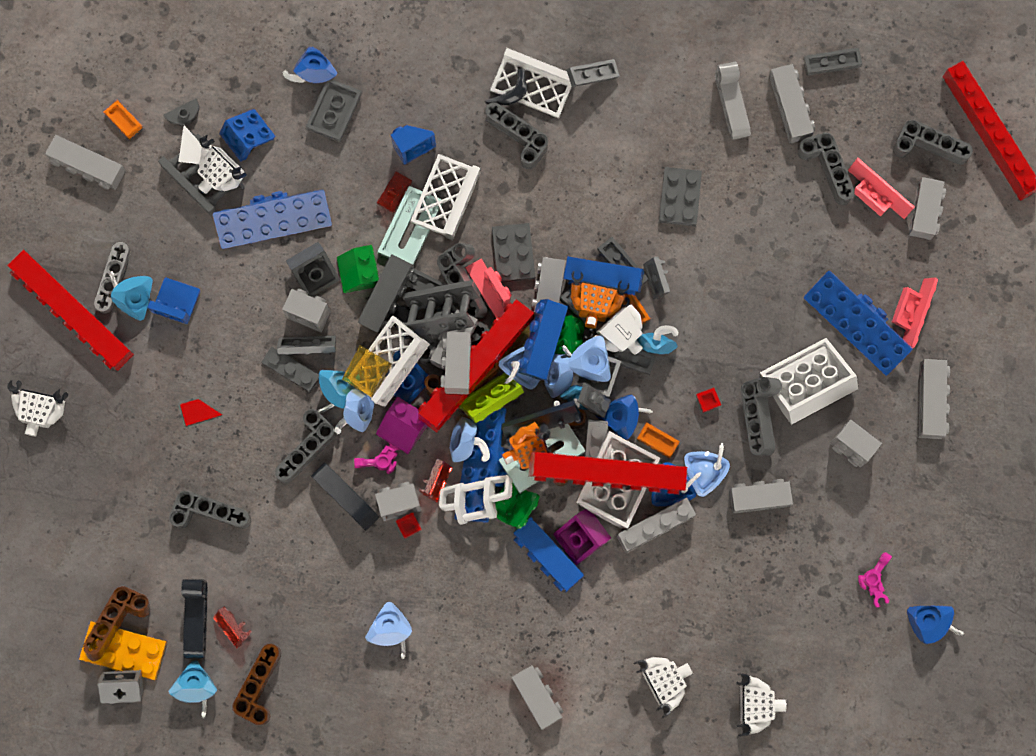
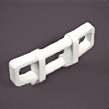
[439,475,512,525]

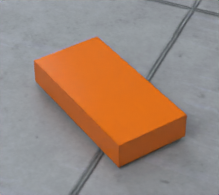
[104,100,143,139]
[636,422,680,459]

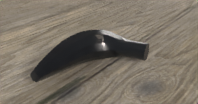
[485,69,527,105]

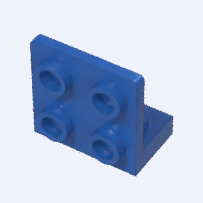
[219,109,275,162]
[147,278,200,325]

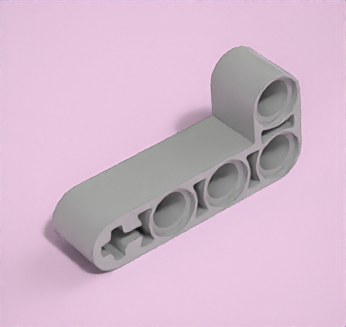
[715,61,751,140]

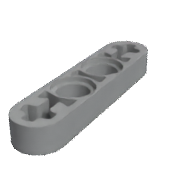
[94,242,131,314]

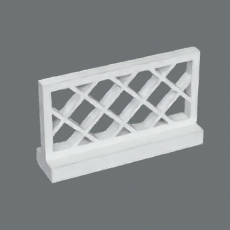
[490,48,572,118]
[410,154,480,240]
[349,316,430,407]

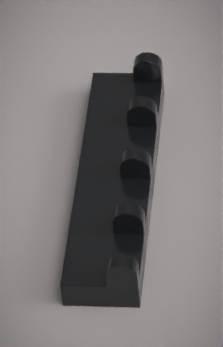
[501,400,581,446]

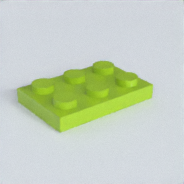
[460,373,524,423]

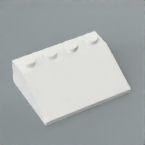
[760,338,858,425]
[576,432,660,528]

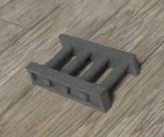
[158,131,245,217]
[396,280,481,340]

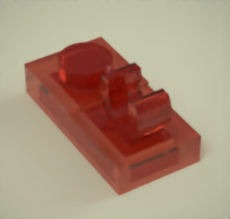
[377,172,412,213]
[419,459,452,503]
[213,606,252,648]

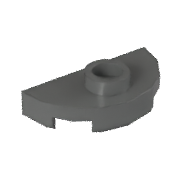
[164,98,200,126]

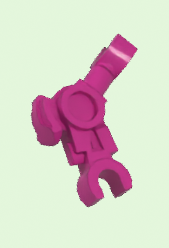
[354,443,400,475]
[858,552,892,607]

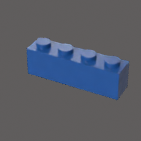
[563,256,644,295]
[518,299,568,380]
[513,517,584,592]

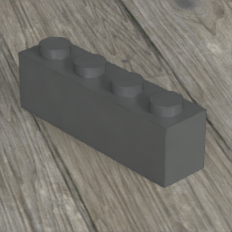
[357,254,415,333]

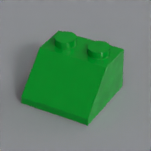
[337,245,379,294]

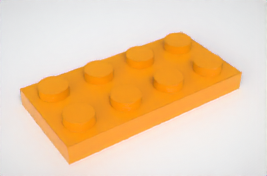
[79,621,167,680]

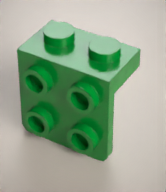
[554,315,584,355]
[494,482,540,529]

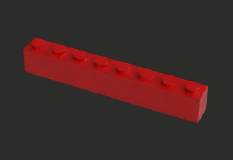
[942,61,1036,201]
[7,249,134,371]
[418,299,534,433]
[528,452,687,494]

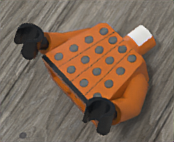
[570,271,630,329]
[502,422,550,469]

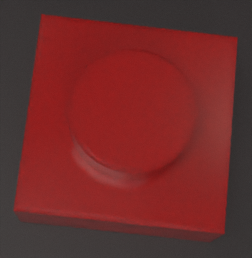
[696,387,721,413]
[395,512,422,539]

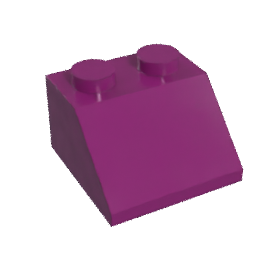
[376,396,427,454]
[553,509,612,565]

